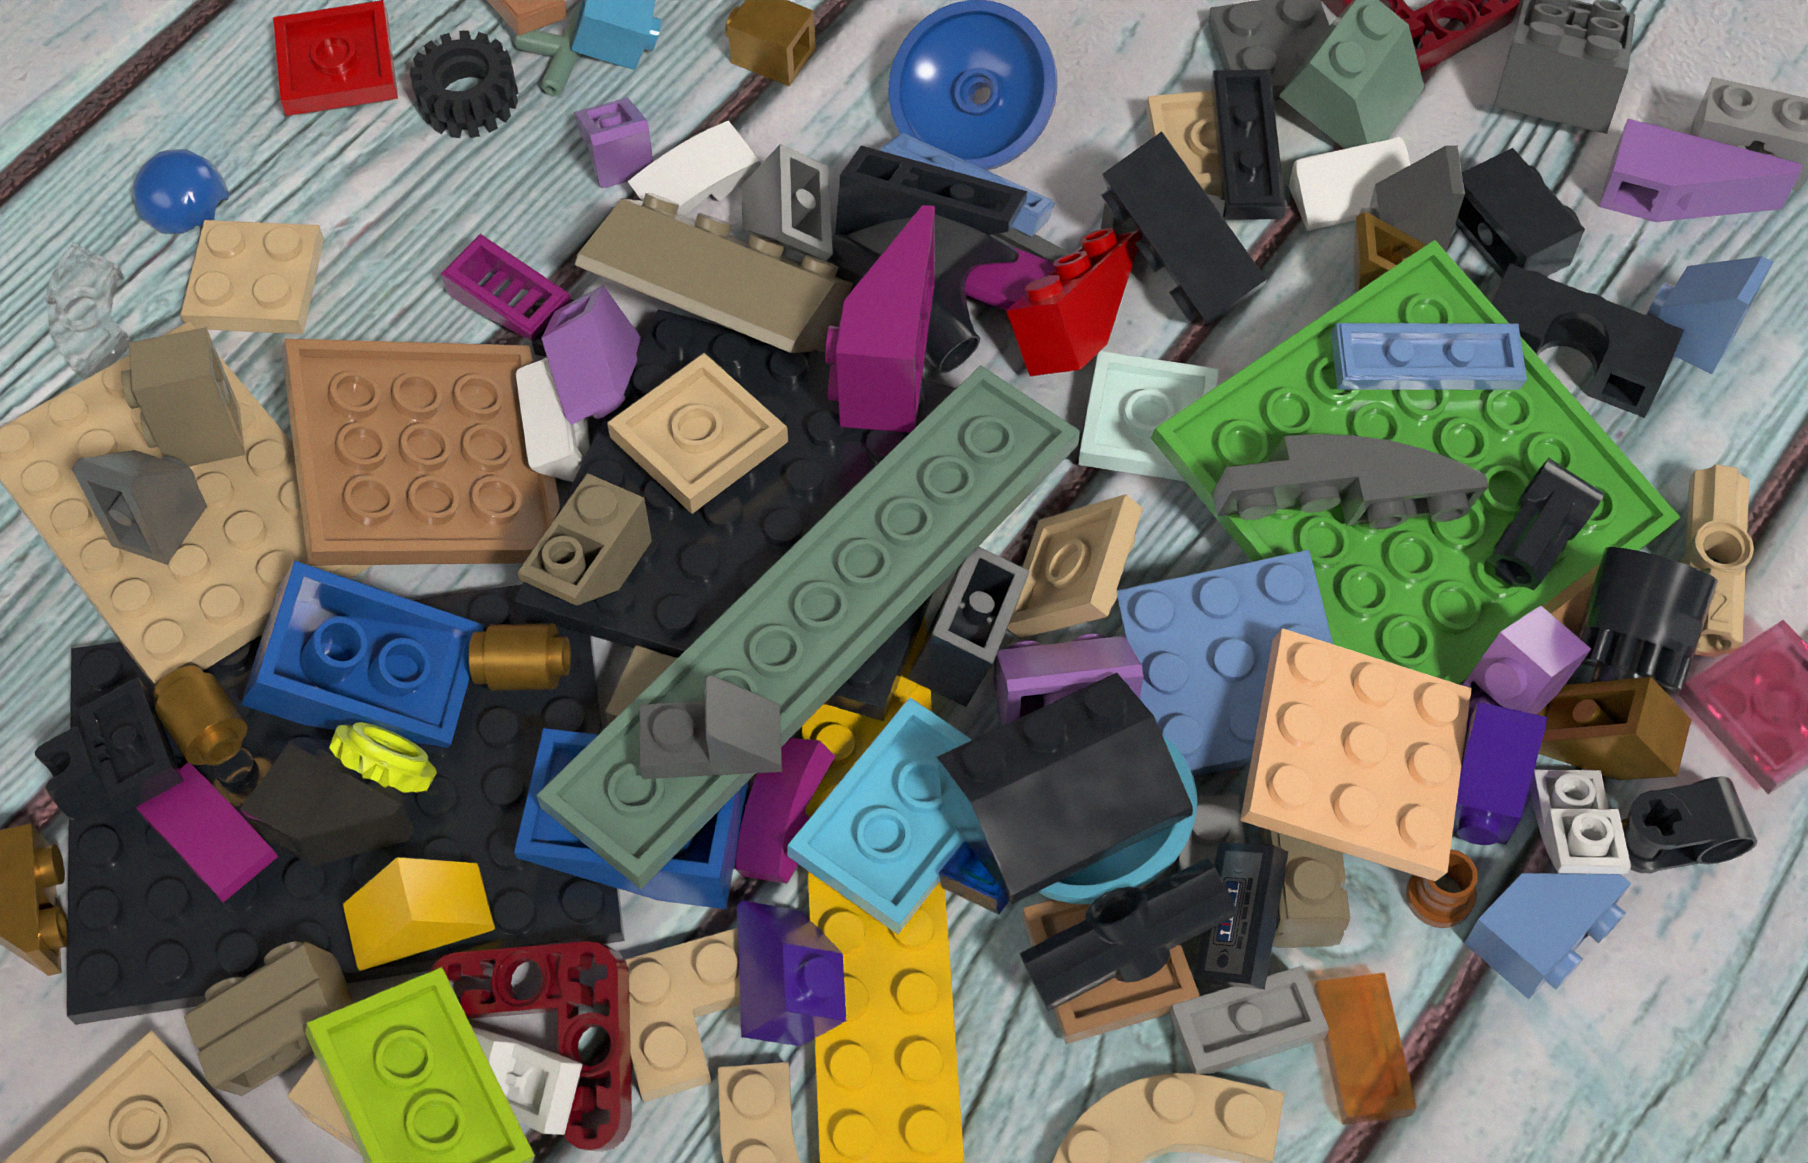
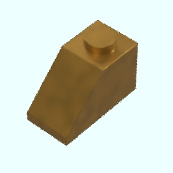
[1537,677,1692,780]

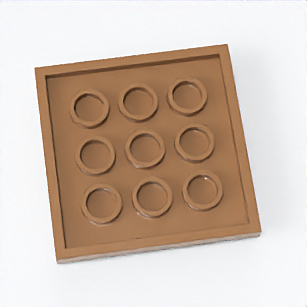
[282,338,560,566]

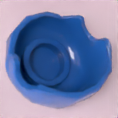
[133,149,229,234]

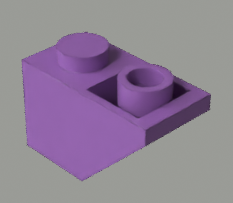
[542,285,643,425]
[1462,605,1591,724]

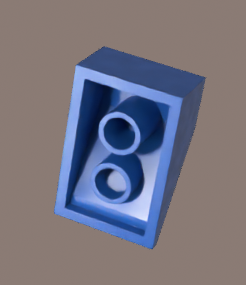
[240,561,484,748]
[514,728,749,909]

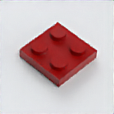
[273,0,398,116]

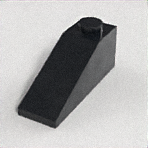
[835,145,1028,235]

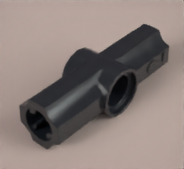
[1019,857,1237,1012]

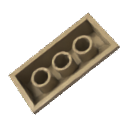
[574,192,853,353]

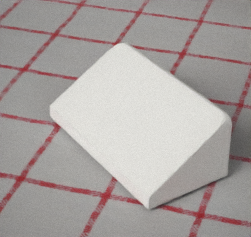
[1288,137,1410,231]
[516,358,593,482]

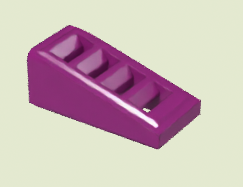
[441,233,571,341]

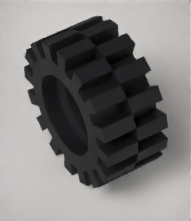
[410,30,518,138]

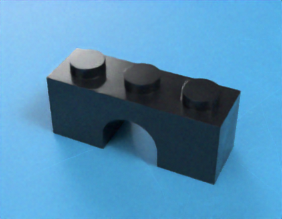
[1492,264,1684,418]

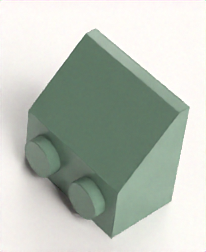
[1279,0,1424,149]

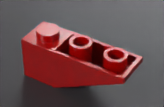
[1006,228,1141,377]

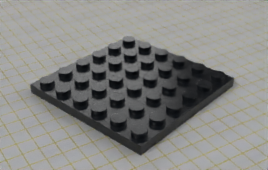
[514,309,956,721]

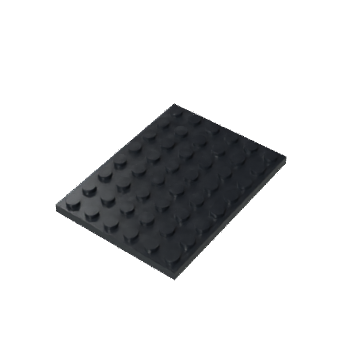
[66,585,625,1025]

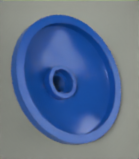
[888,0,1058,171]

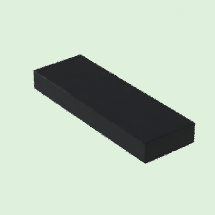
[1211,69,1286,220]

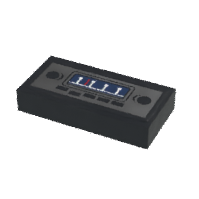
[1194,842,1288,990]

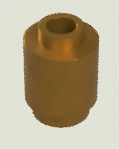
[469,623,571,691]
[153,665,247,765]

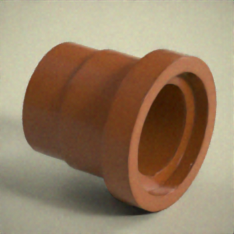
[1406,849,1478,928]

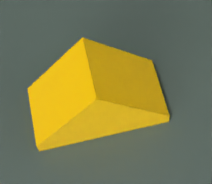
[343,858,496,971]

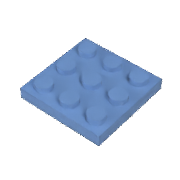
[1117,550,1333,776]

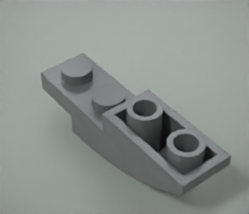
[1212,434,1489,529]

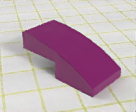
[735,738,835,884]
[136,762,278,902]

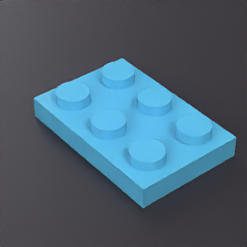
[787,698,972,934]

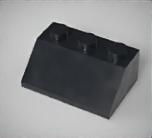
[937,672,1193,904]

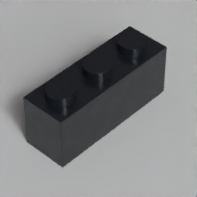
[1101,131,1267,327]

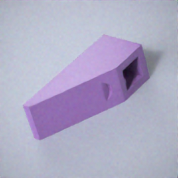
[1599,118,1802,222]

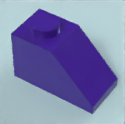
[1453,702,1547,845]
[737,900,846,1046]

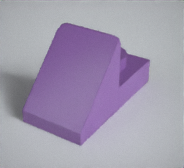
[574,97,653,188]

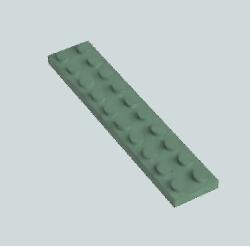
[537,365,1080,889]

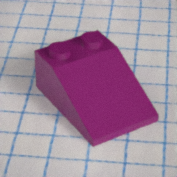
[826,205,935,433]

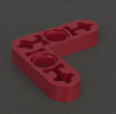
[1321,0,1520,72]
[429,941,632,1152]

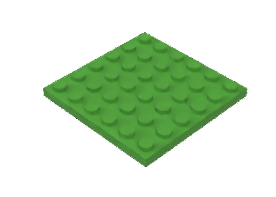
[1150,240,1681,685]

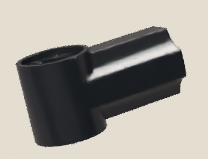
[1487,458,1604,591]

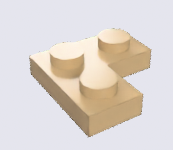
[625,928,740,1102]

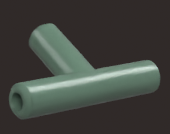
[514,3,581,96]

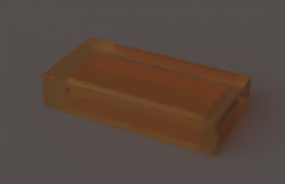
[1313,973,1417,1125]

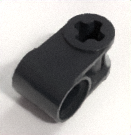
[1621,776,1758,873]

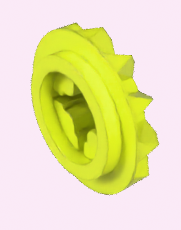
[329,722,436,793]

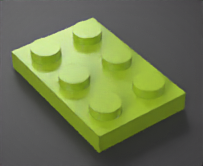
[305,967,535,1163]

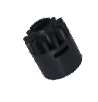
[1577,547,1718,692]

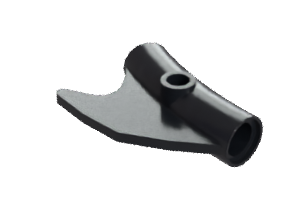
[826,214,1019,374]

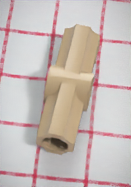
[1680,464,1754,658]

